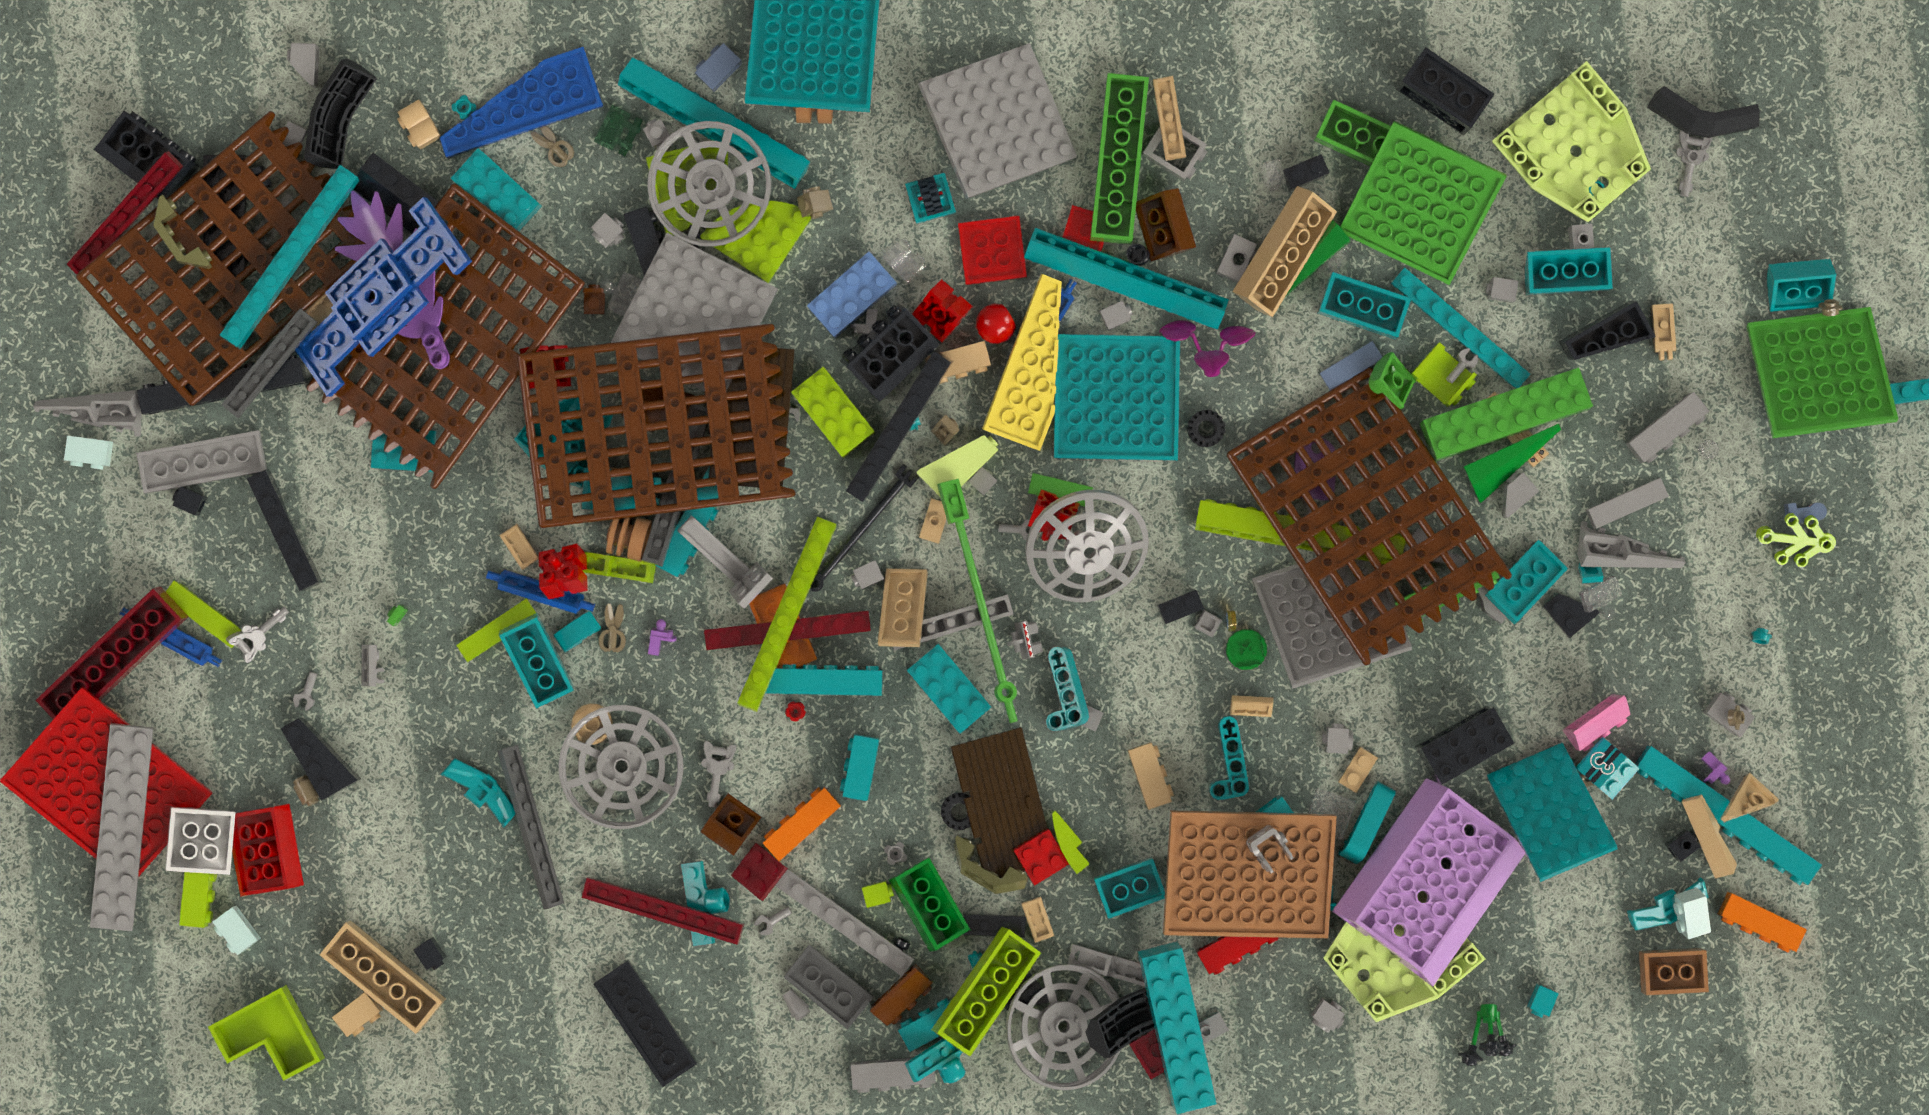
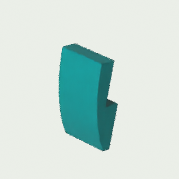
[553,611,601,653]

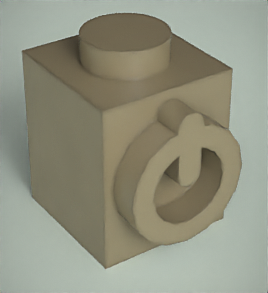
[797,186,833,219]

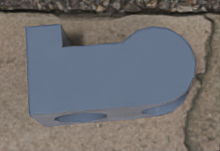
[1784,503,1827,523]

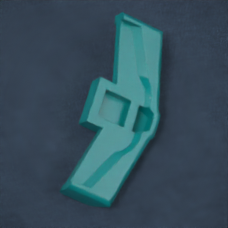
[440,758,515,828]
[1627,877,1709,931]

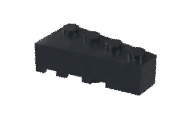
[1559,301,1656,360]
[281,717,361,801]

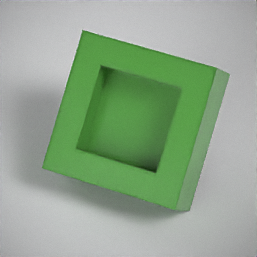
[386,605,408,626]

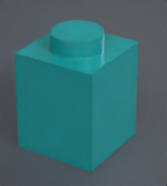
[1527,984,1559,1018]

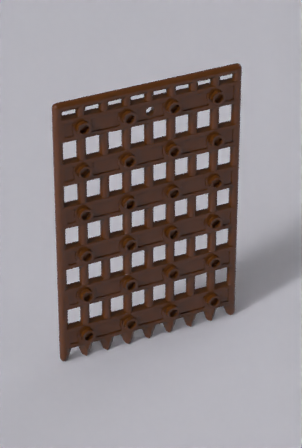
[76,111,366,406]
[306,183,585,489]
[517,324,796,528]
[1226,368,1512,666]

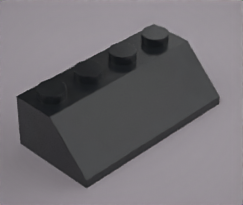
[354,153,439,234]

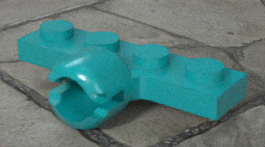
[681,861,730,946]
[904,1039,966,1084]

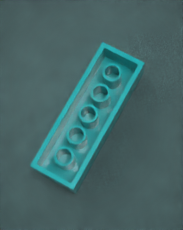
[765,664,883,696]

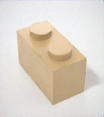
[332,992,383,1037]

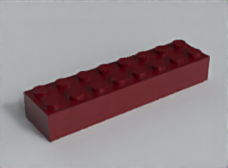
[35,586,189,719]

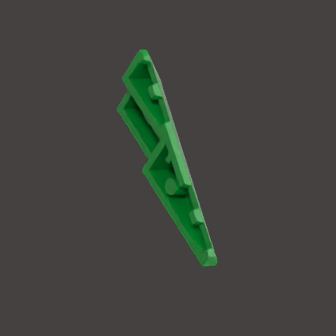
[1285,219,1351,297]
[1463,423,1561,503]

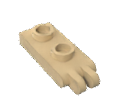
[1651,304,1676,360]

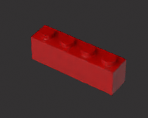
[1196,936,1279,975]

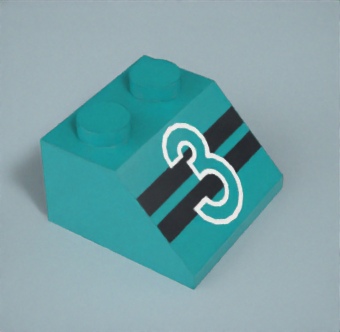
[1576,737,1640,800]

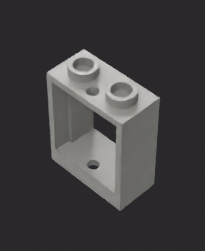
[1142,127,1208,182]

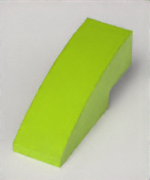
[1052,810,1090,874]

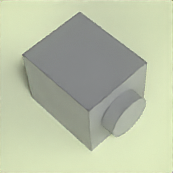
[1485,277,1519,303]
[1099,301,1133,331]
[851,560,884,589]

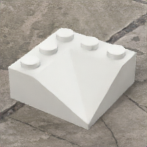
[165,807,235,875]

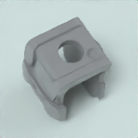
[1246,825,1294,874]

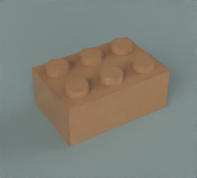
[1639,948,1709,995]

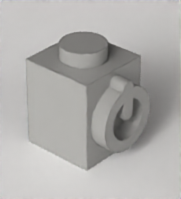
[643,119,673,151]
[591,213,625,248]
[1568,224,1594,250]
[1322,723,1353,754]
[1311,998,1345,1033]

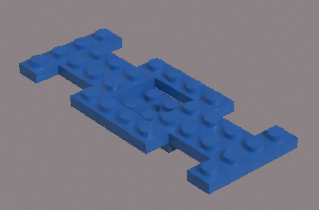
[295,197,472,397]

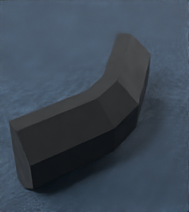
[304,58,377,169]
[1647,86,1760,138]
[1085,988,1155,1058]

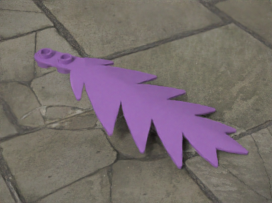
[335,190,450,369]

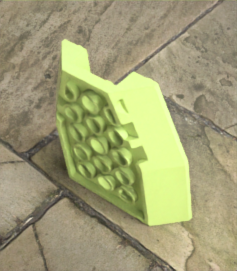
[1492,61,1651,222]
[1323,891,1485,1022]

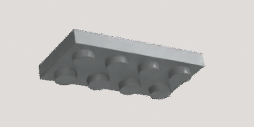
[783,944,874,1029]

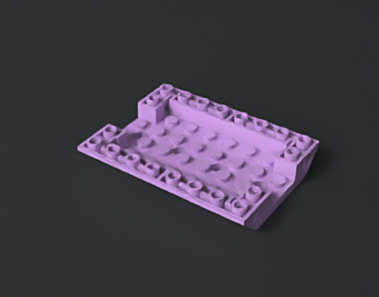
[1332,778,1525,987]

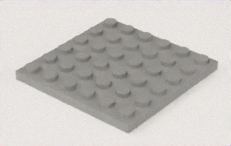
[918,43,1077,199]
[611,233,778,391]
[1252,558,1412,689]

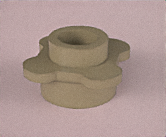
[1819,299,1842,316]
[1727,705,1745,730]

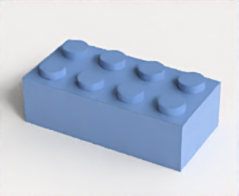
[807,252,897,338]

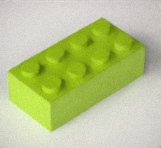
[791,366,875,458]

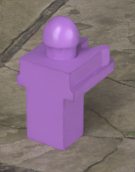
[648,619,677,656]
[1701,751,1730,785]

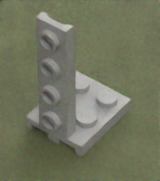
[678,515,773,609]

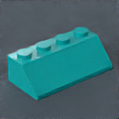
[1524,247,1613,295]

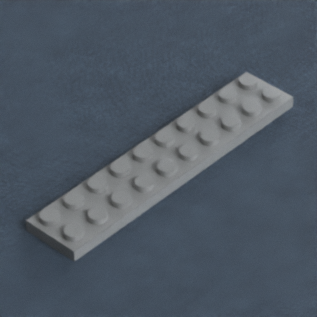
[90,723,154,931]

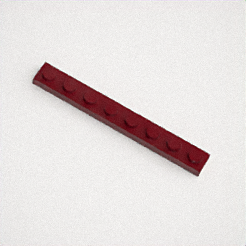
[67,151,183,275]
[704,610,871,650]
[581,877,744,945]

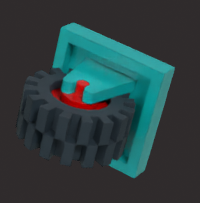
[905,173,956,224]

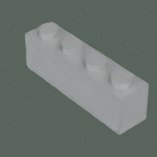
[1626,392,1709,464]
[851,1058,936,1093]

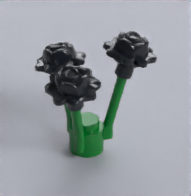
[1458,1004,1517,1066]

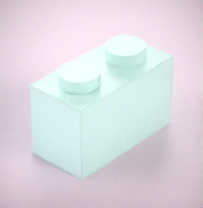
[64,436,113,470]
[1673,888,1711,939]
[213,905,261,955]

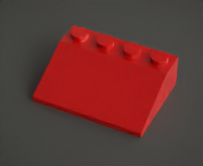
[232,804,304,897]

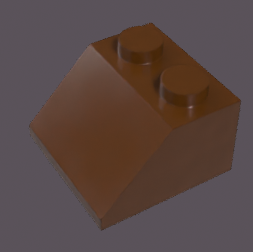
[700,793,761,856]

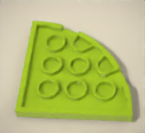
[646,140,729,236]
[701,201,811,284]

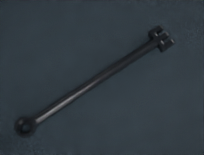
[810,464,920,592]

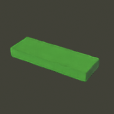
[1028,473,1093,507]

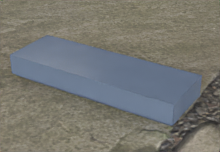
[1319,341,1382,391]

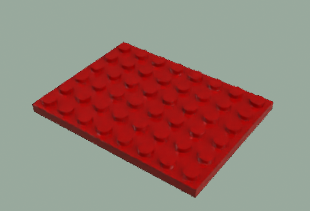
[0,686,213,876]

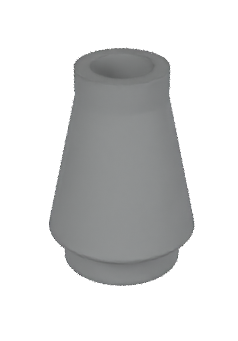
[782,989,810,1021]

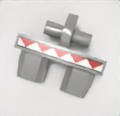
[1007,621,1043,660]

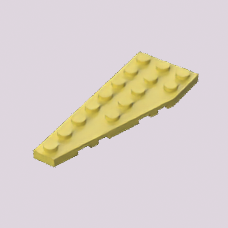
[982,274,1062,451]

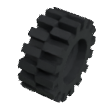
[1187,410,1225,447]
[941,792,971,830]

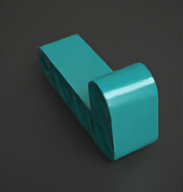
[1046,647,1089,731]
[1209,716,1249,800]
[1338,781,1396,864]

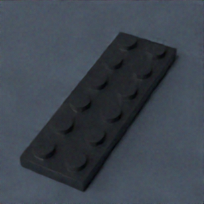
[203,155,247,277]
[593,960,697,1087]

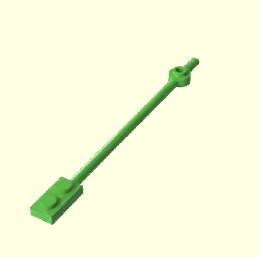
[937,478,1018,723]

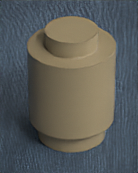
[293,774,319,807]

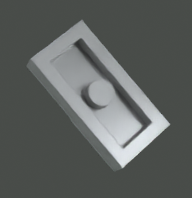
[362,645,384,686]

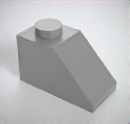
[287,43,319,88]
[1502,472,1539,518]

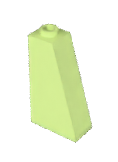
[916,435,999,498]

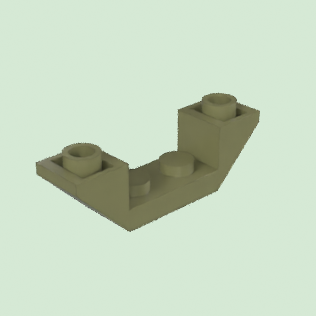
[153,195,212,269]
[954,835,1028,894]

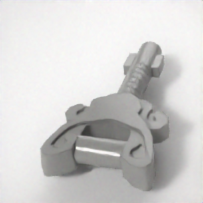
[1676,130,1713,197]
[226,607,289,663]
[701,740,737,807]

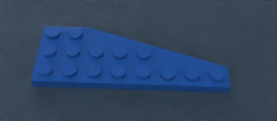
[440,47,603,158]

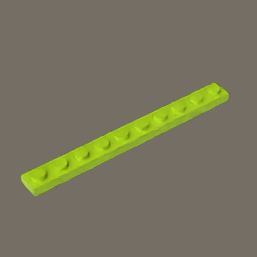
[737,517,837,712]

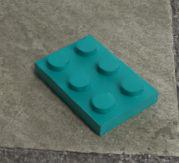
[371,430,436,472]

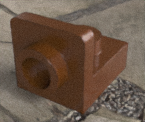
[583,284,605,315]

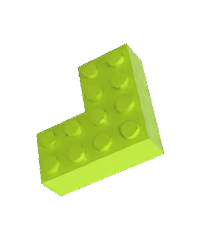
[208,985,325,1081]

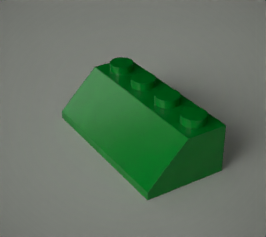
[889,858,970,952]

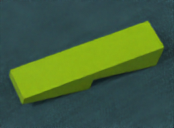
[582,552,656,583]
[166,581,242,648]
[456,598,536,663]

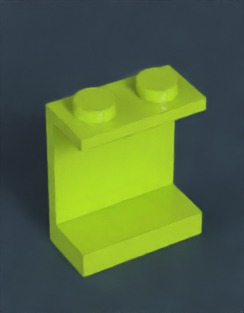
[1411,342,1477,407]

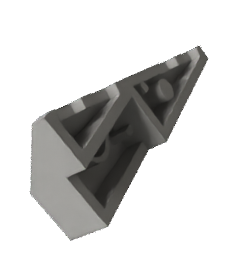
[33,390,142,437]
[1577,521,1686,568]

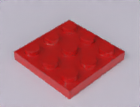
[958,216,1027,285]

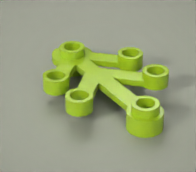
[1756,513,1836,567]

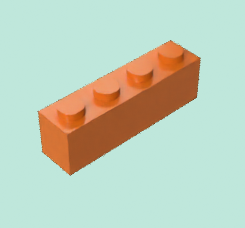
[763,787,841,861]
[1717,892,1807,953]

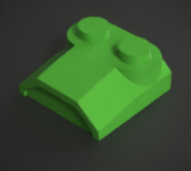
[1369,352,1416,409]

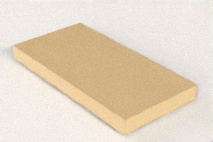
[878,569,928,647]

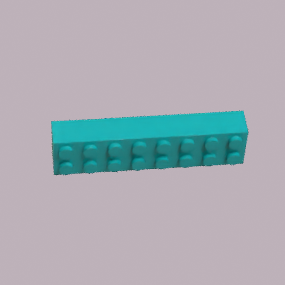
[1137,941,1217,1115]

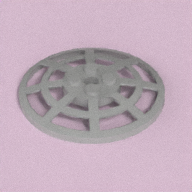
[648,121,772,247]
[1025,490,1149,602]
[559,705,684,829]
[1006,964,1121,1090]

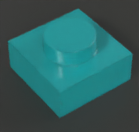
[1579,563,1603,583]

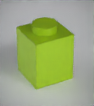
[862,880,894,908]

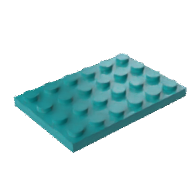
[1487,742,1618,882]

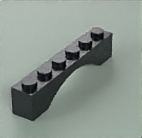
[247,470,322,591]

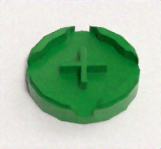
[1226,629,1267,670]

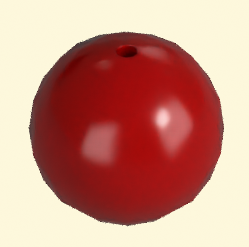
[976,303,1016,344]

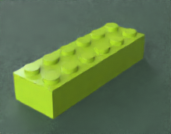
[931,927,1041,1056]

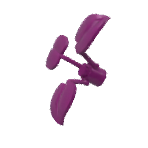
[1159,320,1256,377]

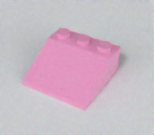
[1562,694,1630,752]

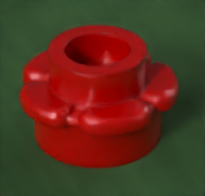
[785,701,806,722]

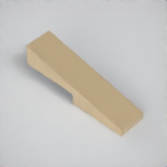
[1682,795,1737,878]

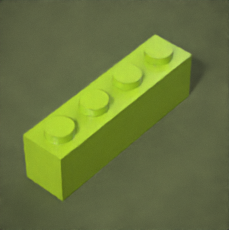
[179,872,217,928]

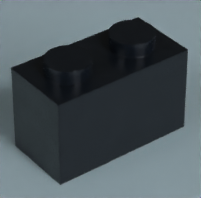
[1281,154,1329,192]
[1157,590,1204,624]

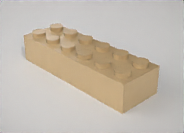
[1233,186,1337,317]
[320,920,446,1034]

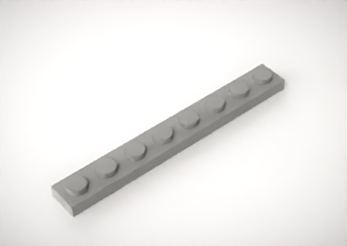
[775,869,915,977]

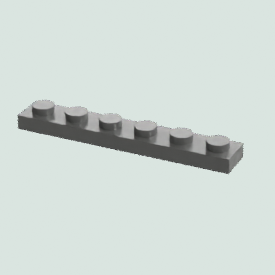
[221,308,318,418]

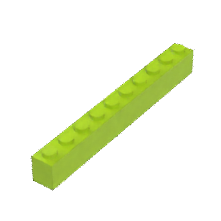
[1195,499,1405,564]

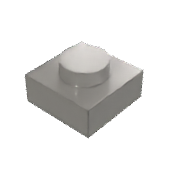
[1077,705,1104,732]

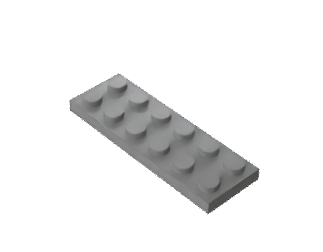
[136,430,267,494]

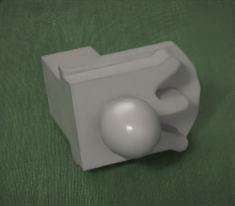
[850,309,877,335]

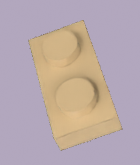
[1338,747,1378,793]

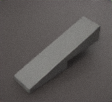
[1586,478,1669,529]
[1068,944,1145,987]

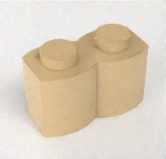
[397,100,441,150]

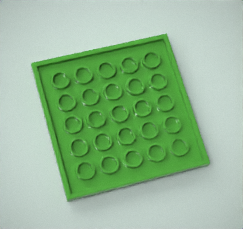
[1340,121,1507,285]
[1746,307,1898,438]

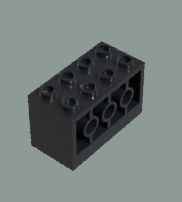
[1396,47,1494,136]
[94,111,199,199]
[840,304,940,402]
[1415,706,1515,785]

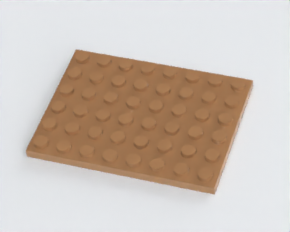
[1163,810,1337,938]

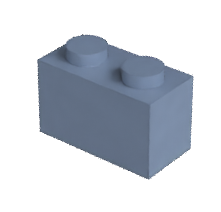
[695,43,742,92]

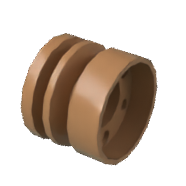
[606,517,652,562]

